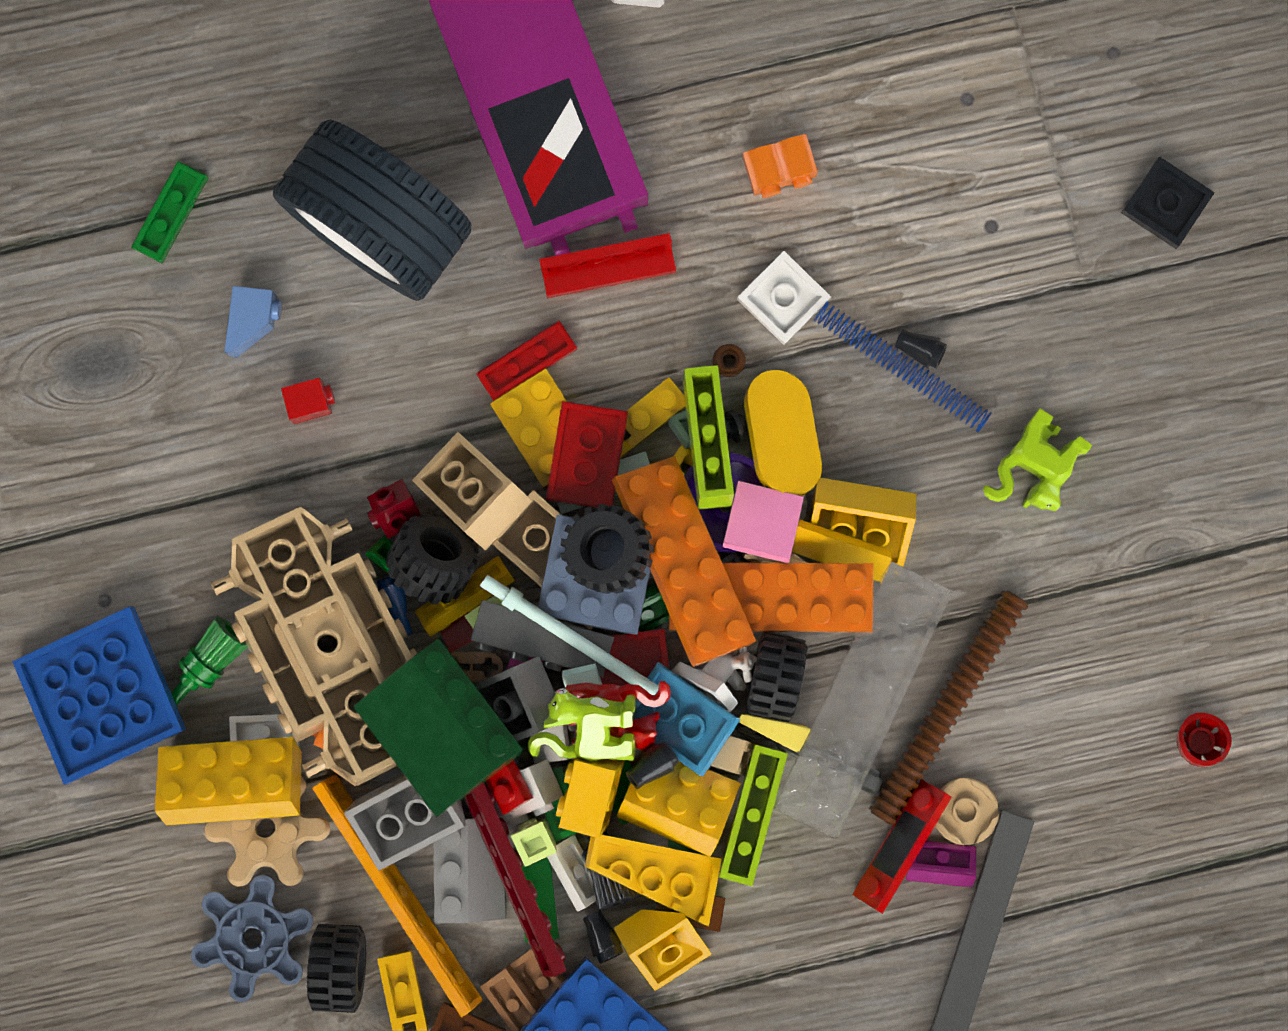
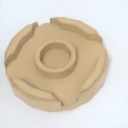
[935,778,999,845]

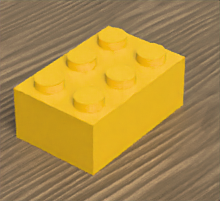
[616,752,741,857]

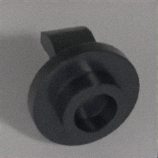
[725,410,747,443]

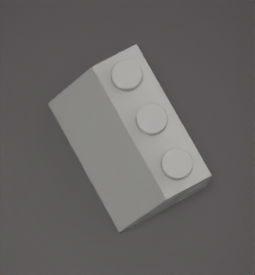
[344,774,466,871]
[433,817,506,924]

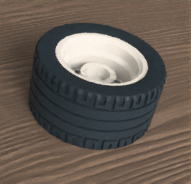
[273,119,471,301]

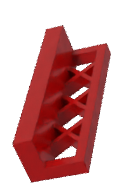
[539,233,676,299]

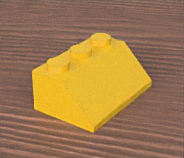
[809,478,917,569]

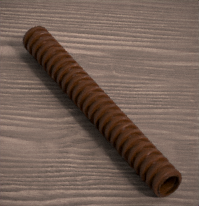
[869,591,1028,825]

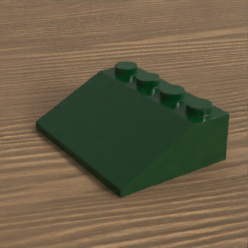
[353,638,523,818]

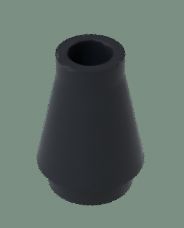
[895,330,947,369]
[626,741,679,789]
[583,910,624,964]

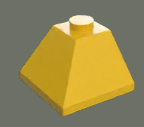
[613,909,711,991]

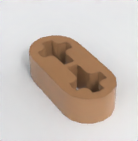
[450,652,504,682]

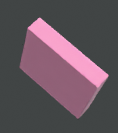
[722,481,804,563]

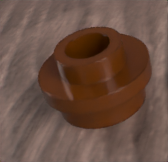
[713,344,746,377]

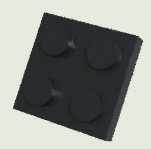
[1121,156,1215,249]

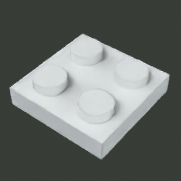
[737,251,831,345]

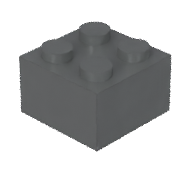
[474,656,555,741]

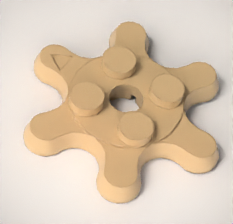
[203,776,330,887]

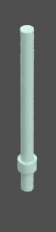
[480,575,658,695]

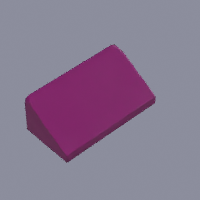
[906,841,976,887]

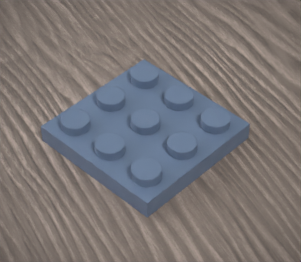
[538,515,650,635]

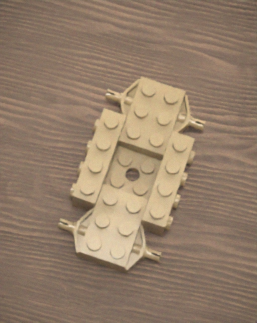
[210,507,417,786]

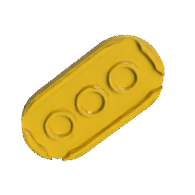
[744,370,822,496]

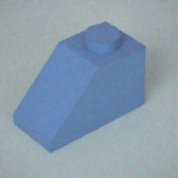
[224,286,282,358]

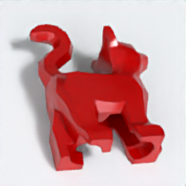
[566,681,671,752]

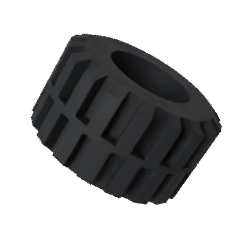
[560,504,654,594]
[386,513,480,605]
[746,632,807,723]
[307,924,366,1013]

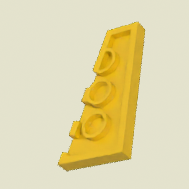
[585,835,722,926]

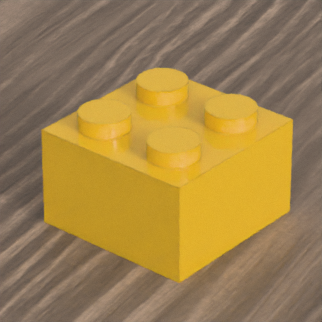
[556,758,625,838]

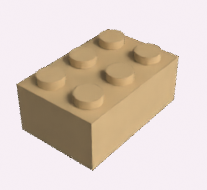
[412,432,532,551]

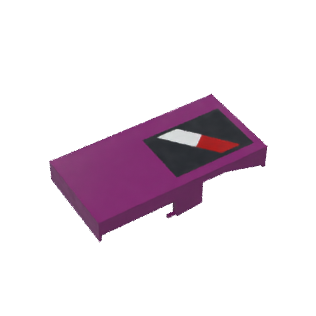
[428,0,648,255]

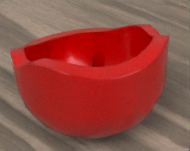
[1176,712,1232,767]

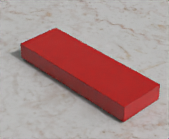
[476,320,578,401]

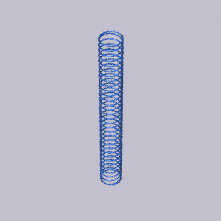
[814,301,992,432]

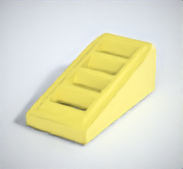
[738,714,811,752]

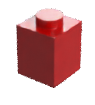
[281,377,335,424]

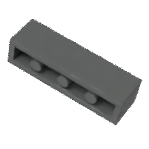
[470,600,614,677]

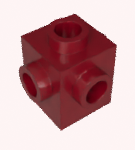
[367,479,421,539]

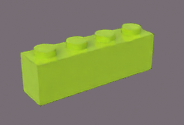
[683,365,734,509]
[719,744,788,887]

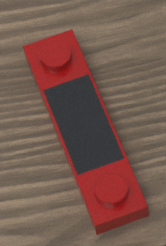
[852,779,952,914]

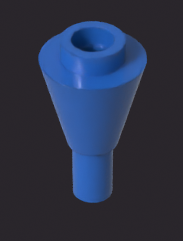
[377,576,413,636]

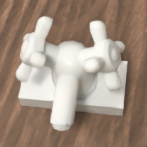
[672,646,757,712]

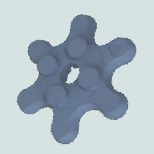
[191,875,314,1002]

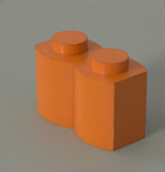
[742,134,818,198]

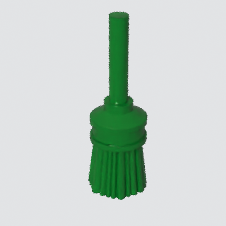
[171,616,248,706]

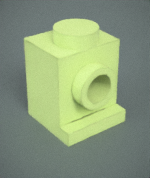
[511,818,557,867]

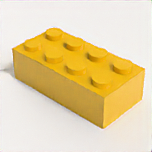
[155,737,302,825]

